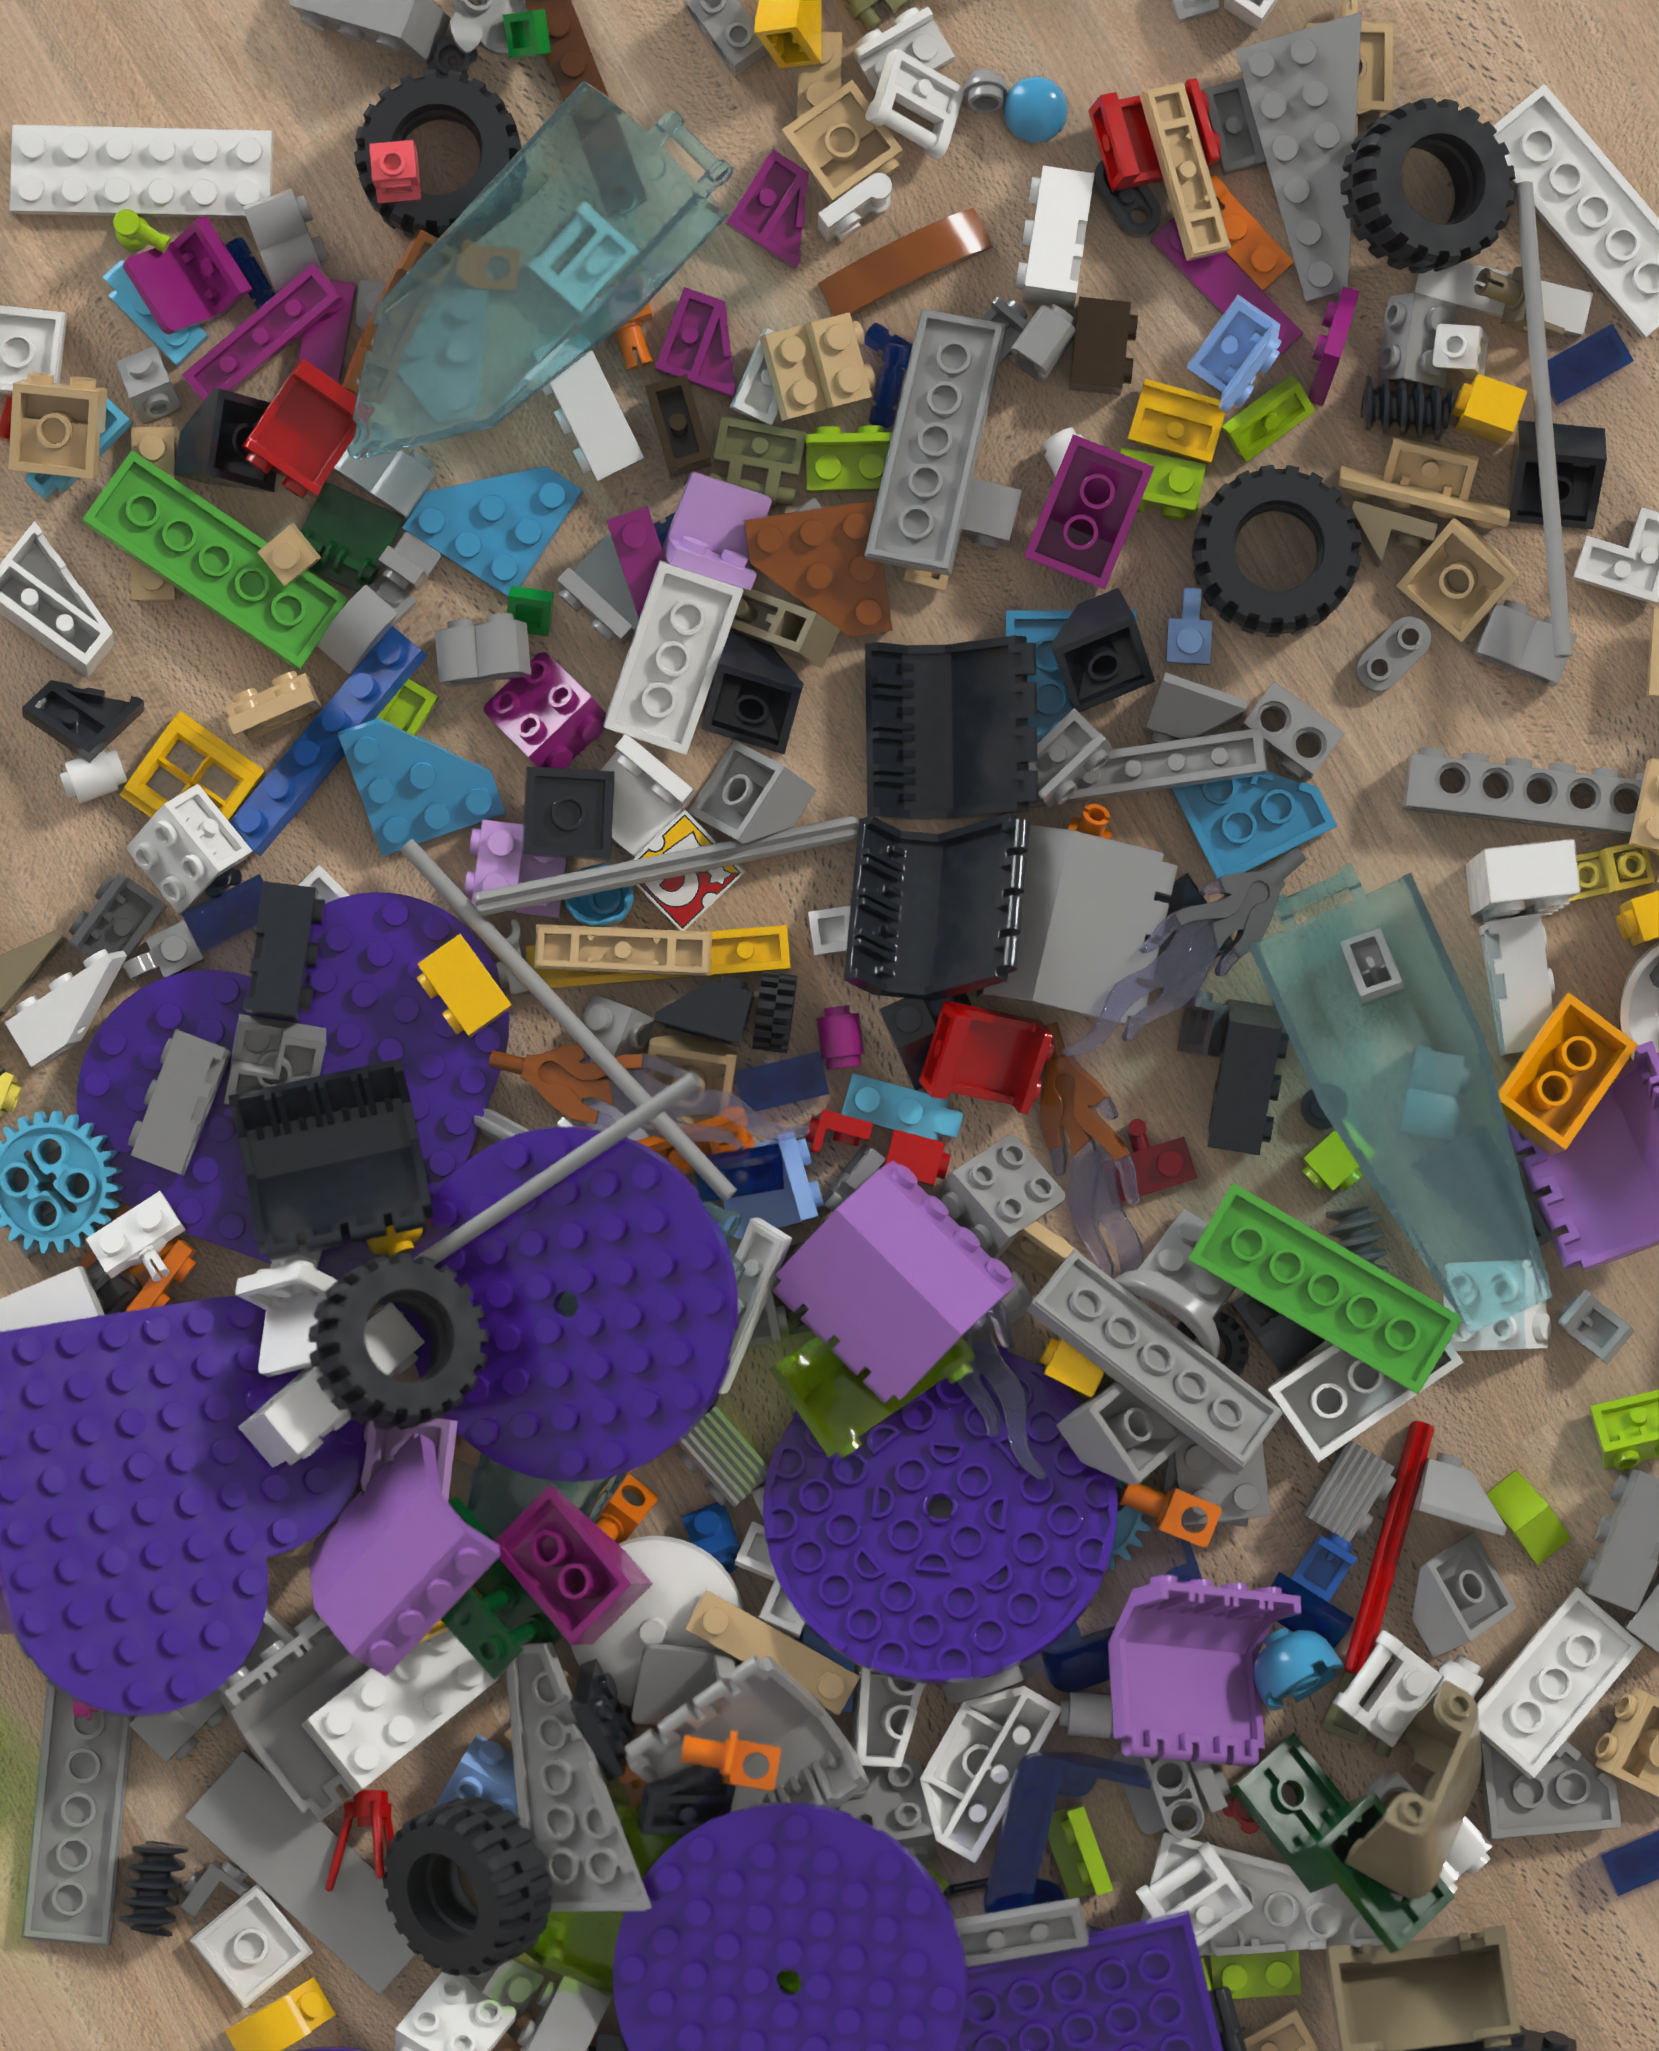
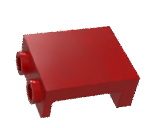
[1088,78,1221,191]
[240,359,376,499]
[919,1000,1054,1115]

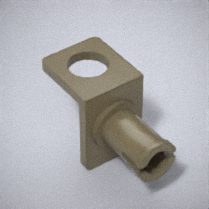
[1474,266,1565,338]

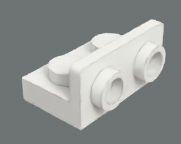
[854,7,955,94]

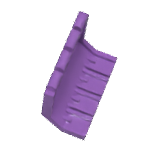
[1505,1041,1659,1273]
[773,1160,1018,1404]
[308,1433,500,1677]
[1108,1575,1301,1767]

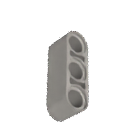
[1142,1757,1204,1839]

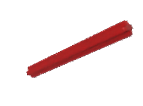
[1344,1421,1434,1675]

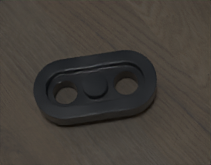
[1093,160,1161,238]

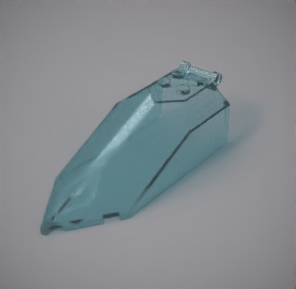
[347,81,734,461]

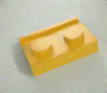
[1127,378,1225,465]

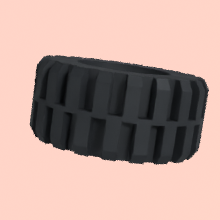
[354,69,524,243]
[1340,98,1516,273]
[1192,465,1362,637]
[308,1253,488,1430]
[383,1796,552,1977]

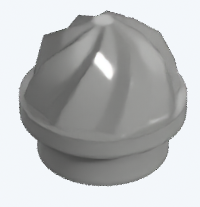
[964,68,1007,113]

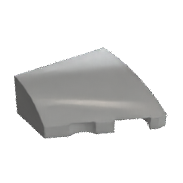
[224,1014,326,1104]

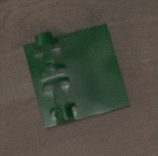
[299,481,404,592]

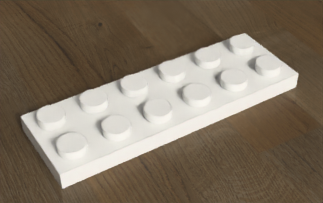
[1493,83,1659,340]
[10,125,274,219]

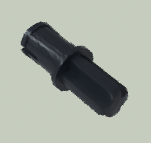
[1209,1987,1247,2051]

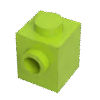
[1300,1123,1372,1192]

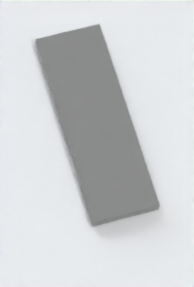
[864,309,1007,576]
[1026,1249,1284,1475]
[21,1682,134,1946]
[184,1750,416,1995]

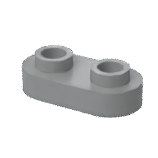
[1356,616,1431,692]

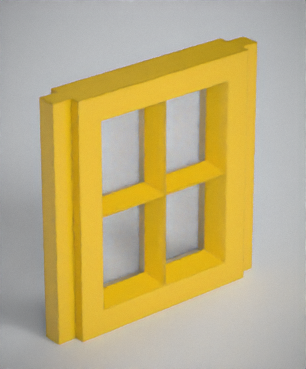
[119,711,265,821]

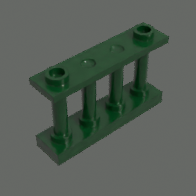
[440,1497,563,1680]

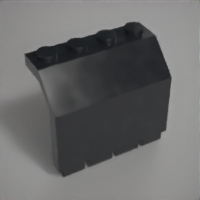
[865,635,1038,820]
[844,813,1030,1001]
[228,1058,434,1261]

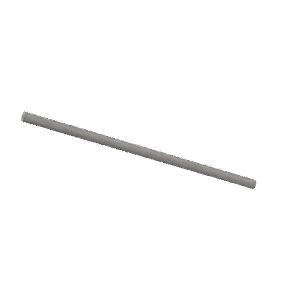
[1515,181,1572,658]
[400,839,737,1202]
[412,1071,702,1266]

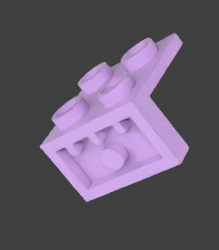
[662,472,772,591]

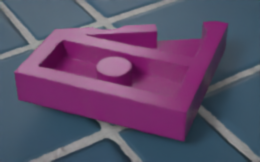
[725,149,809,269]
[1308,286,1360,406]
[655,287,736,398]

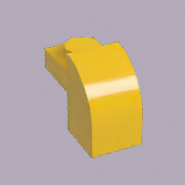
[225,1977,336,2051]

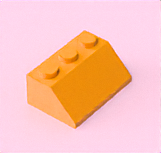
[1493,992,1639,1156]

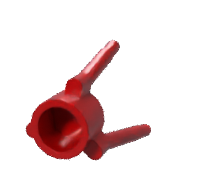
[325,1790,394,1892]

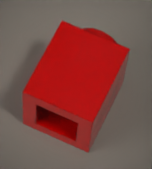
[885,1129,951,1186]

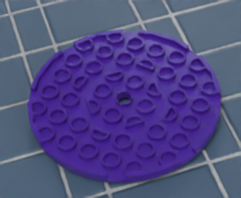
[404,1126,738,1482]
[763,1337,1118,1684]
[613,1802,968,2051]

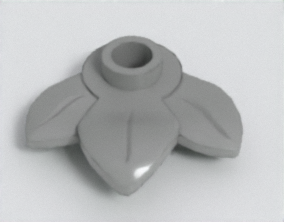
[449,0,528,55]

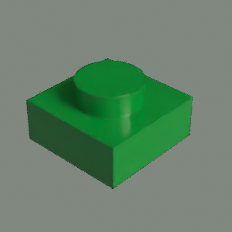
[503,9,551,58]
[507,585,554,637]

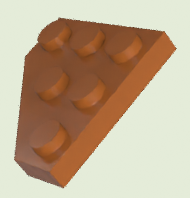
[743,500,893,637]

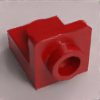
[805,1109,873,1155]

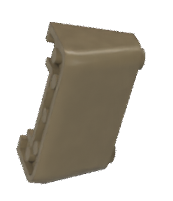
[1345,1680,1483,1899]
[1324,1925,1521,2051]

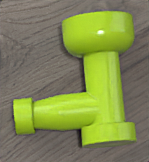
[113,209,171,253]

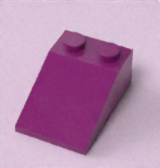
[1024,434,1154,589]
[494,1485,653,1645]

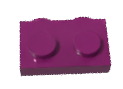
[123,216,252,335]
[483,652,606,769]

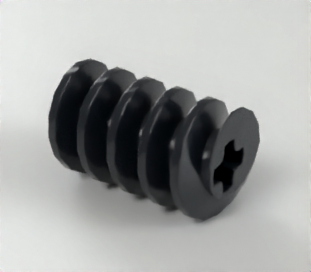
[1360,376,1454,441]
[119,1840,188,1937]

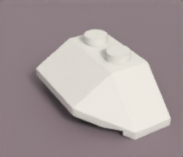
[920,1685,1062,1863]

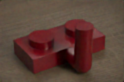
[1100,1119,1197,1205]

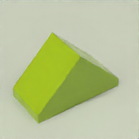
[1486,1470,1572,1566]

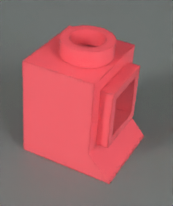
[369,140,421,203]

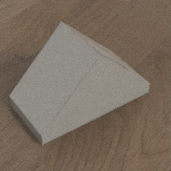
[1339,928,1404,1006]

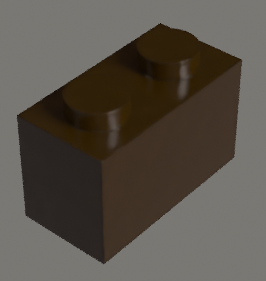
[1069,297,1138,395]
[645,374,712,478]

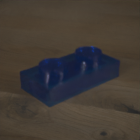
[1548,323,1634,406]
[182,874,264,953]
[735,1051,830,1115]
[693,1143,784,1202]
[1268,1571,1354,1649]
[1598,1828,1659,1896]

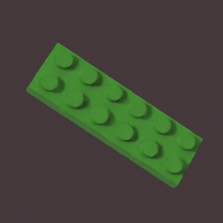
[82,450,349,671]
[1188,1183,1463,1394]

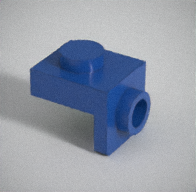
[682,1502,741,1574]
[1290,1532,1358,1603]

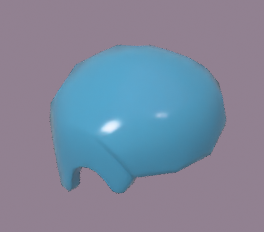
[1003,76,1068,143]
[565,863,634,928]

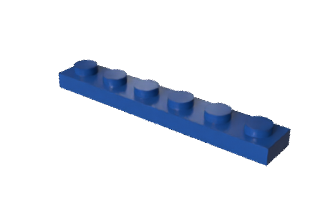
[229,626,428,857]

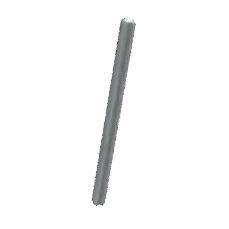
[474,816,859,916]

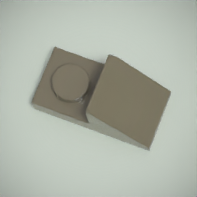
[1351,500,1438,568]

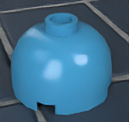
[1253,1628,1344,1711]

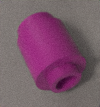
[816,1005,865,1070]

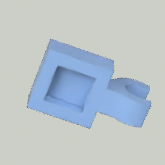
[1166,588,1212,665]

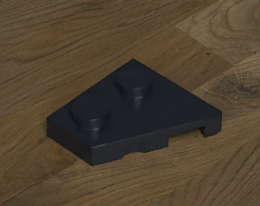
[22,680,144,763]
[637,1765,736,1834]

